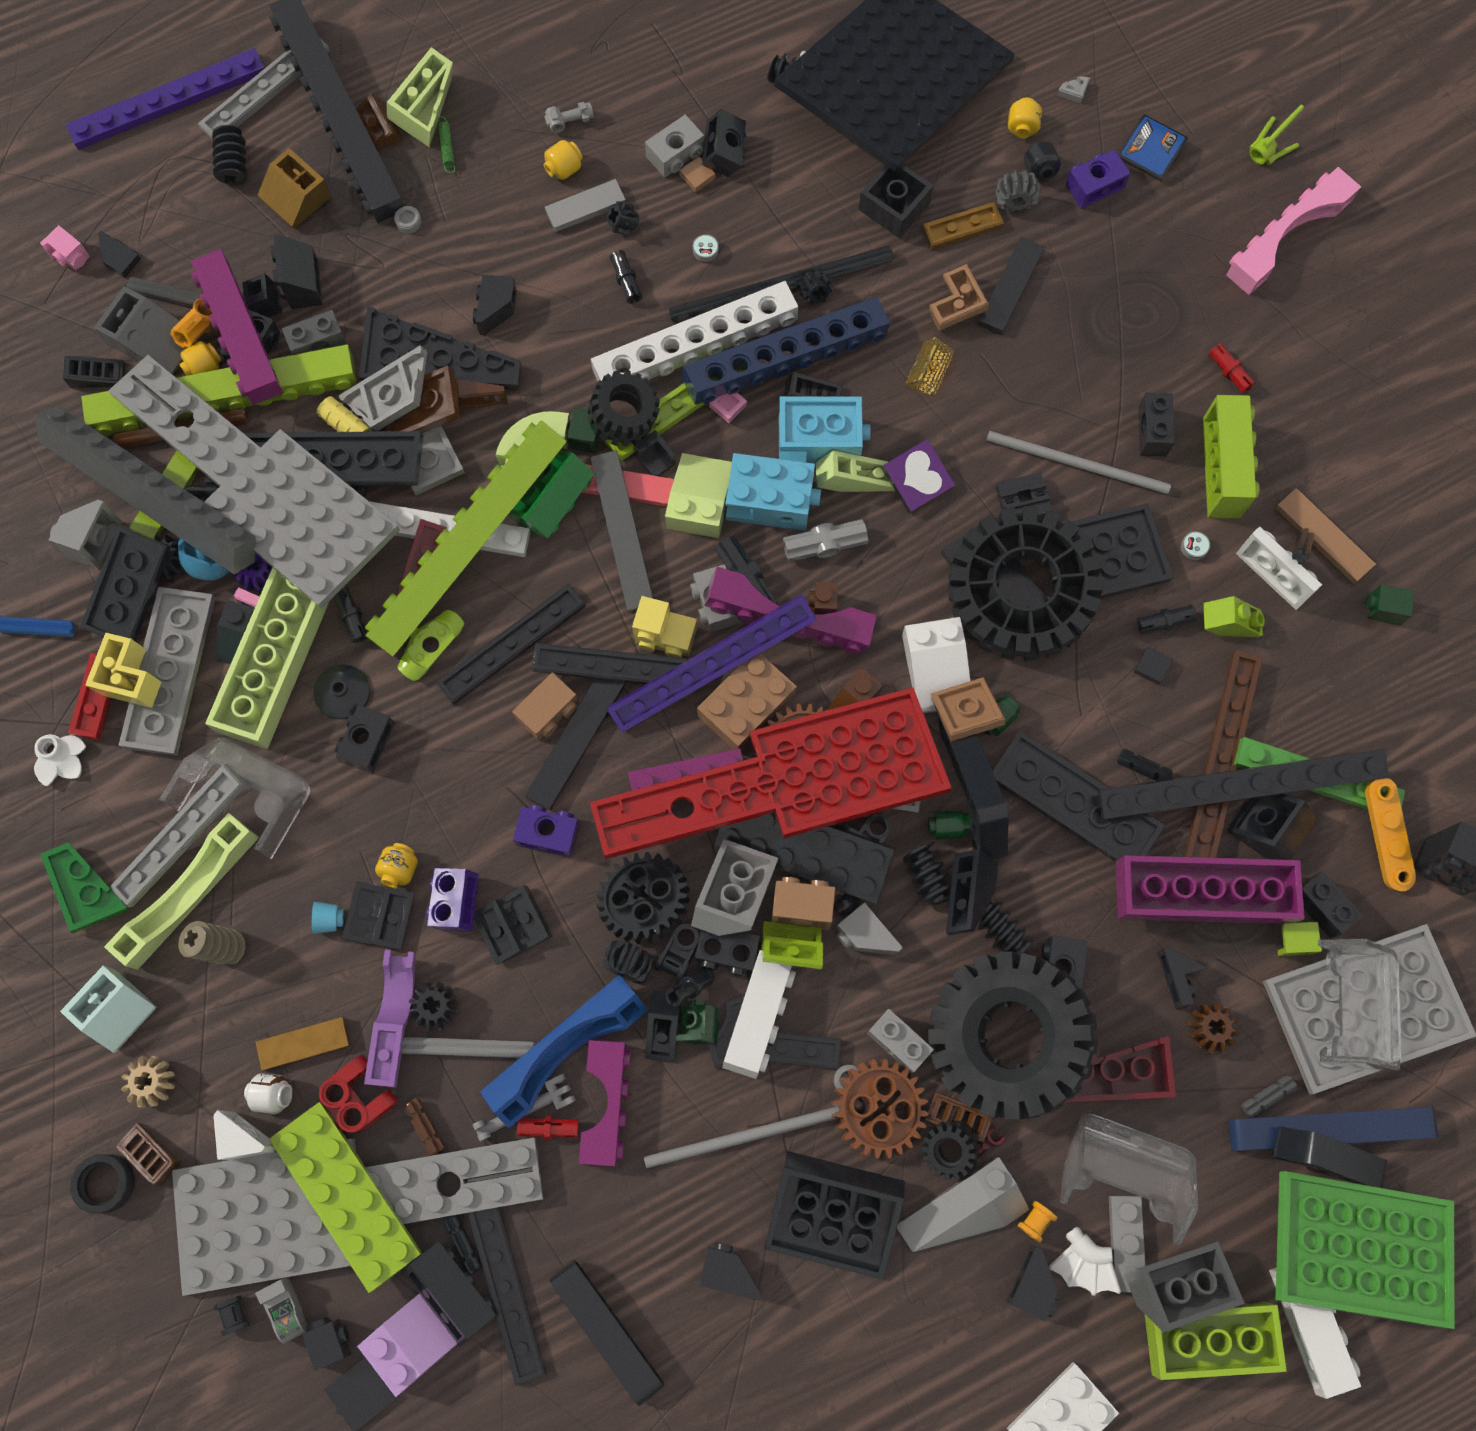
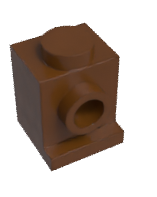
[808,582,838,615]

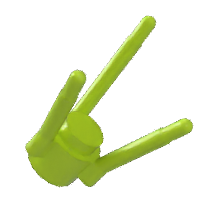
[1249,105,1304,165]

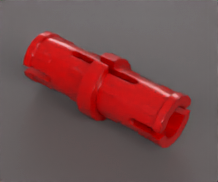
[1208,343,1256,394]
[517,1115,579,1140]

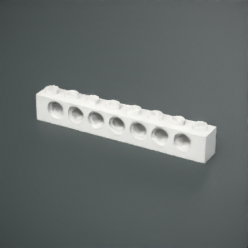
[591,281,798,381]

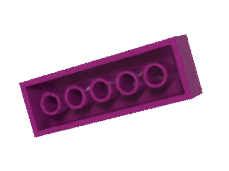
[1116,855,1304,924]

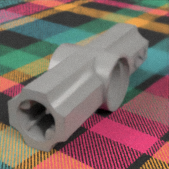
[783,519,868,562]

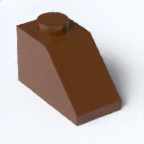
[826,667,883,711]

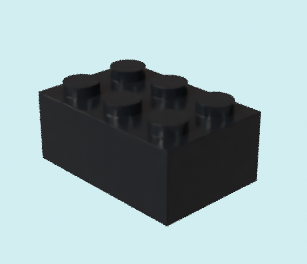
[1414,821,1476,895]

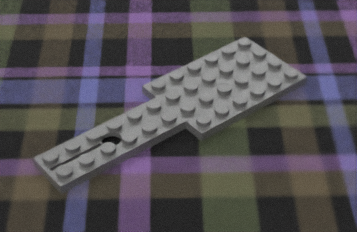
[109,355,400,609]
[172,1137,544,1296]

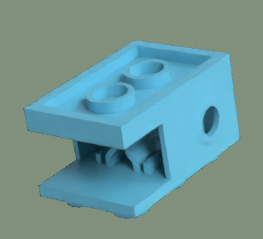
[779,397,870,465]
[726,453,821,531]

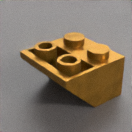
[258,148,331,230]

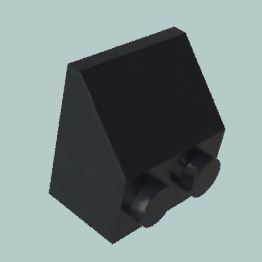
[1228,793,1318,860]

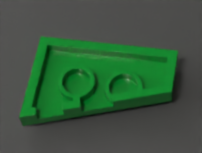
[40,842,129,934]

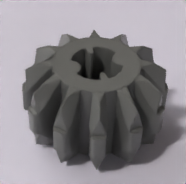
[996,170,1040,212]

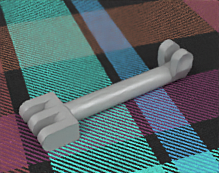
[473,1074,576,1142]

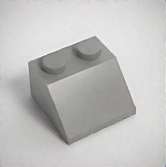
[49,500,123,570]

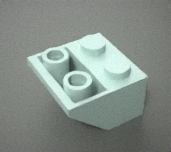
[60,966,157,1053]

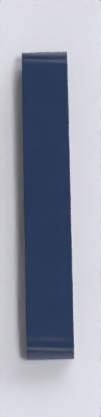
[1227,1107,1439,1151]

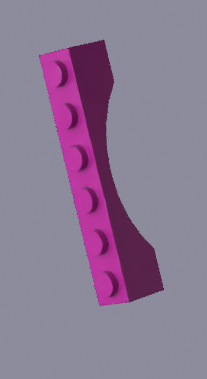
[704,566,877,654]

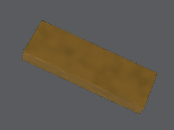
[922,201,1004,250]
[256,1017,351,1071]

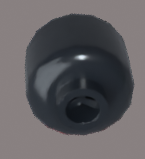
[1024,141,1061,181]

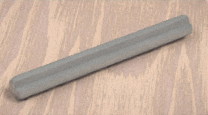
[402,1037,536,1058]

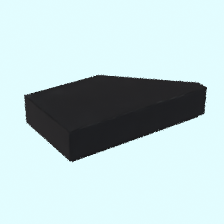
[98,231,141,278]

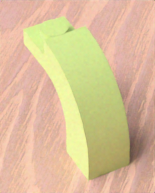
[496,411,571,468]

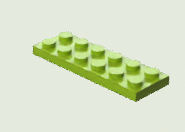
[269,1102,423,1293]

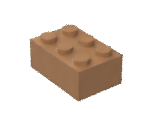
[697,653,797,751]

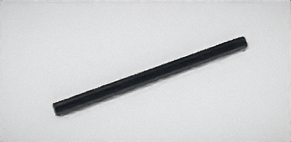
[669,246,893,322]

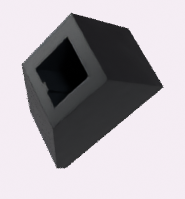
[473,275,517,335]

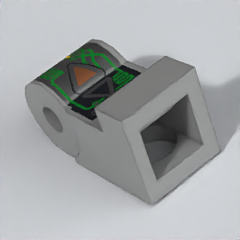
[255,1277,308,1344]

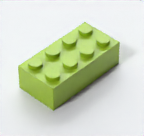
[1202,395,1259,518]
[1145,1302,1287,1380]

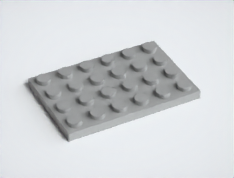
[1263,924,1476,1095]

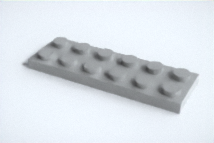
[118,587,216,756]

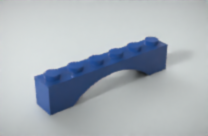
[480,975,648,1128]

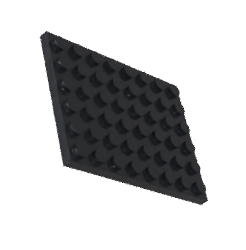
[774,0,1015,172]

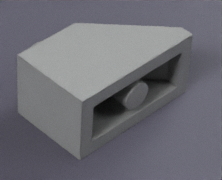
[836,903,903,955]

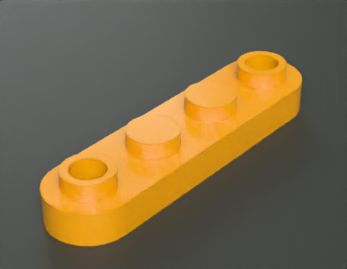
[1365,778,1416,891]

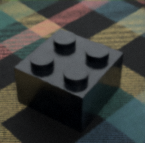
[859,164,934,238]

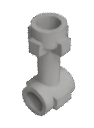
[544,102,594,133]

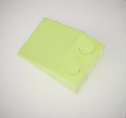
[665,453,732,538]

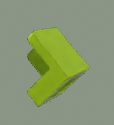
[1277,922,1322,956]

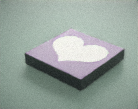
[881,439,955,513]

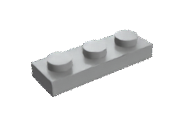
[1108,1196,1145,1292]

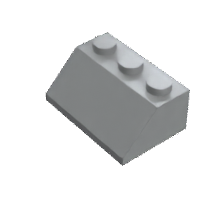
[691,839,778,936]

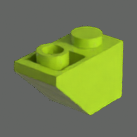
[1204,596,1265,637]

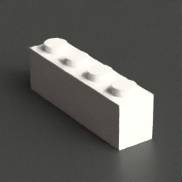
[722,950,796,1079]
[1269,1268,1361,1399]

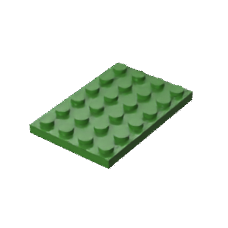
[1275,1171,1455,1329]

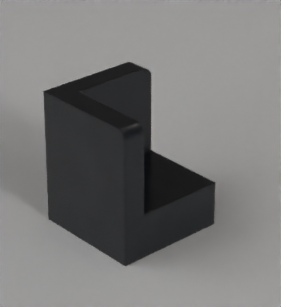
[634,430,676,476]

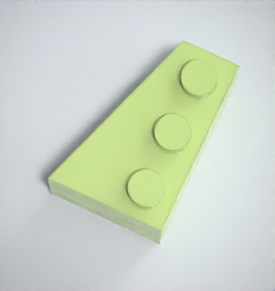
[387,47,453,148]

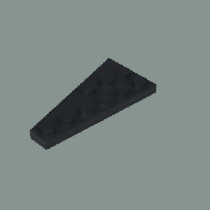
[359,306,522,389]

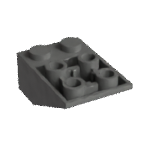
[94,286,197,375]

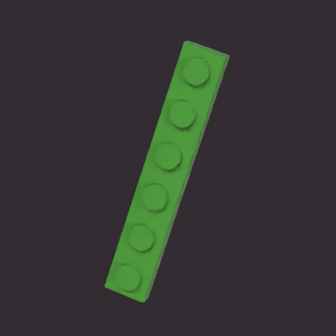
[1234,737,1405,810]

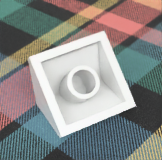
[214,1110,277,1160]

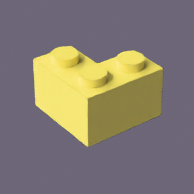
[632,596,697,658]
[85,633,162,708]

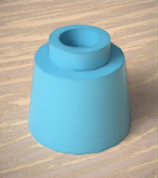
[312,901,344,934]

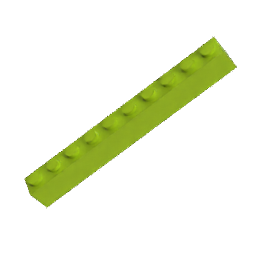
[81,344,358,437]
[365,420,567,657]

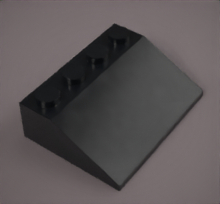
[764,1151,905,1280]

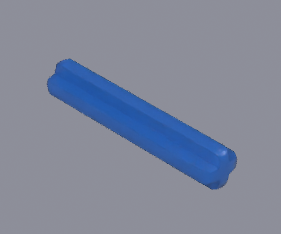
[0,616,76,637]

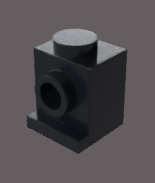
[242,273,282,318]

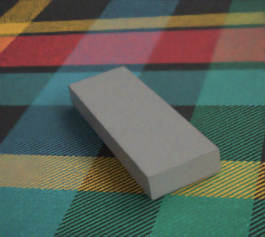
[545,179,626,232]

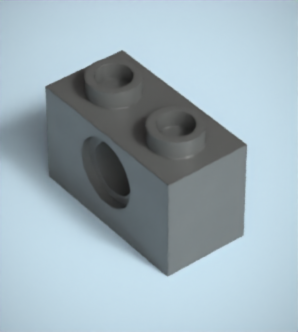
[282,310,347,355]

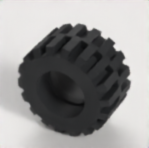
[587,370,660,447]

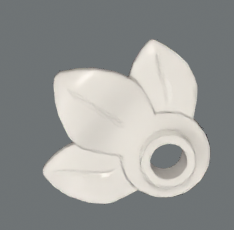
[34,734,86,787]

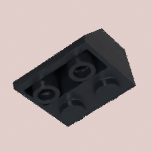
[270,235,323,309]

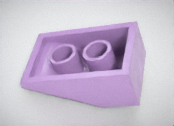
[357,1294,457,1397]

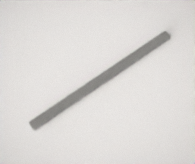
[986,431,1171,495]
[644,1107,839,1169]

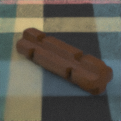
[404,1098,445,1156]

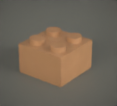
[772,877,835,931]

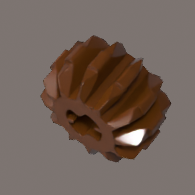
[1187,1003,1240,1054]

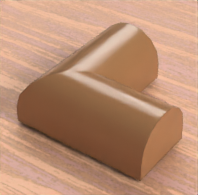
[929,264,989,331]

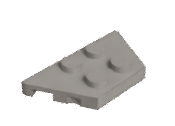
[339,345,427,431]

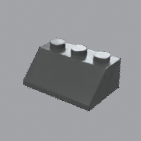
[1124,1242,1245,1332]

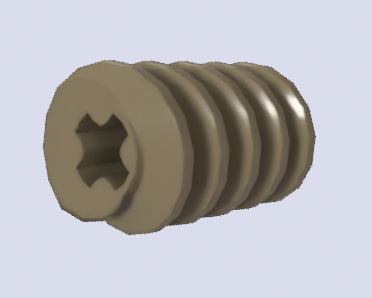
[178,921,246,965]

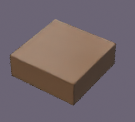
[679,156,715,193]

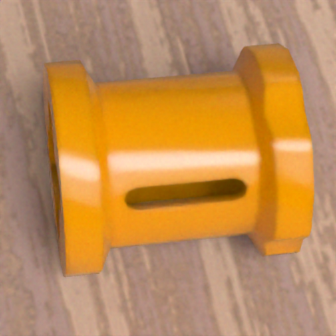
[1017,1201,1057,1243]

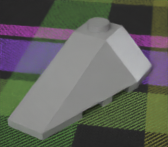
[897,1157,1029,1252]

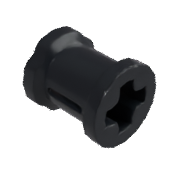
[214,1295,250,1336]

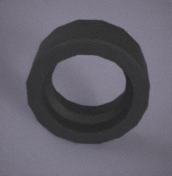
[70,1154,135,1213]

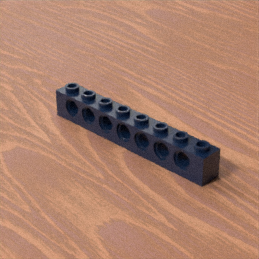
[682,297,890,405]

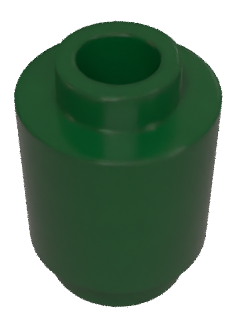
[984,695,1021,736]
[927,810,971,840]

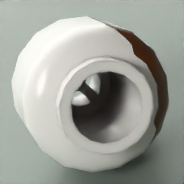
[244,1073,293,1115]

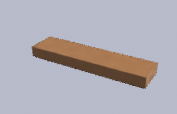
[1275,488,1376,584]

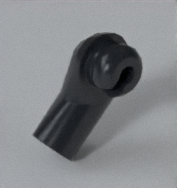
[835,893,862,915]

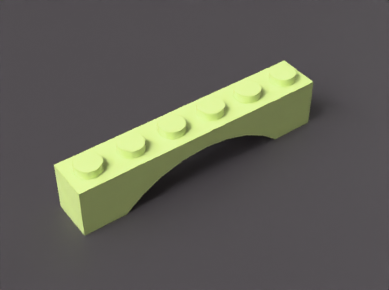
[105,813,259,970]

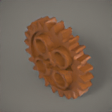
[831,1059,929,1159]

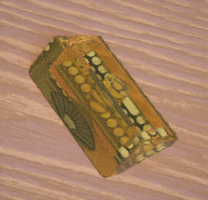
[905,337,955,396]

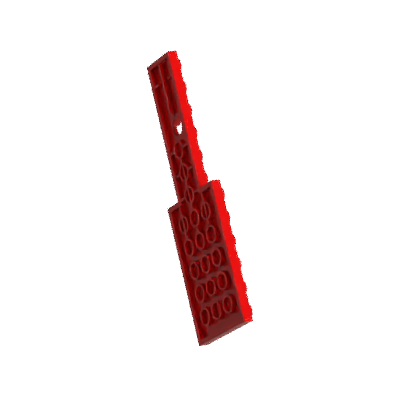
[590,687,951,859]

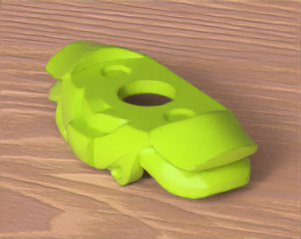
[397,610,464,681]

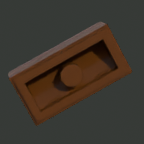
[356,94,402,150]

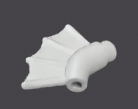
[1049,1227,1121,1296]

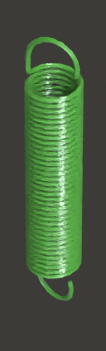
[438,116,455,173]

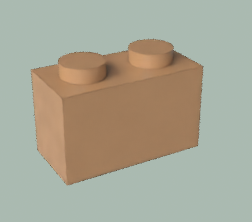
[512,672,579,741]

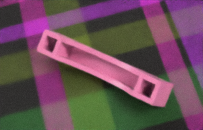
[1226,167,1361,295]

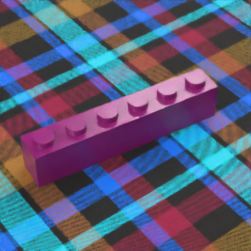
[191,249,284,405]

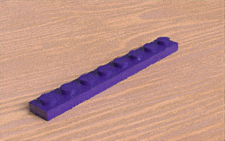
[66,48,265,150]
[607,594,817,732]

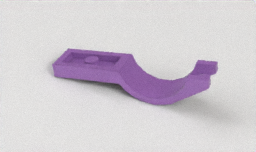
[364,949,416,1088]

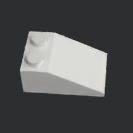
[902,617,970,714]

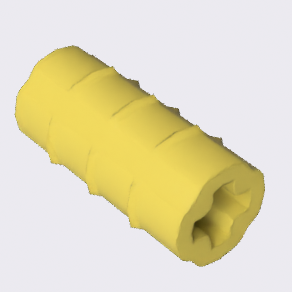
[317,396,373,432]

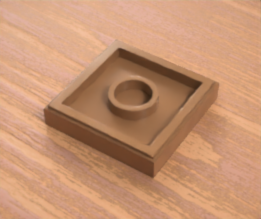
[931,677,1005,742]

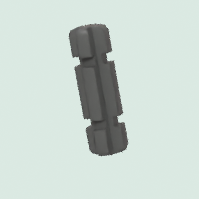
[1241,1076,1297,1118]

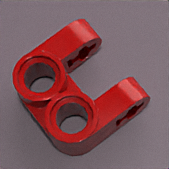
[319,1054,399,1134]

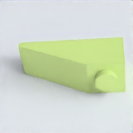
[816,450,895,492]

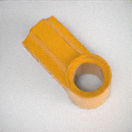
[170,298,213,348]

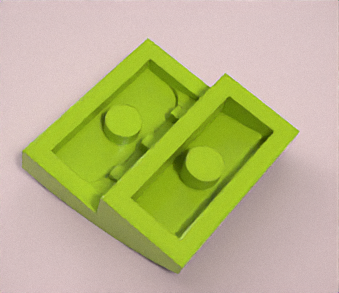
[762,921,823,969]

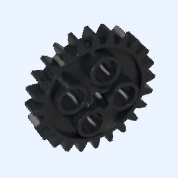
[596,852,690,944]

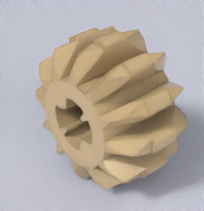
[121,1056,175,1108]

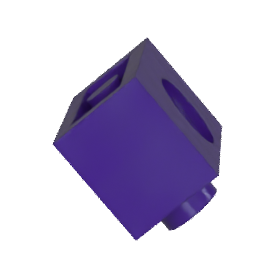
[1066,149,1131,209]
[513,805,580,858]

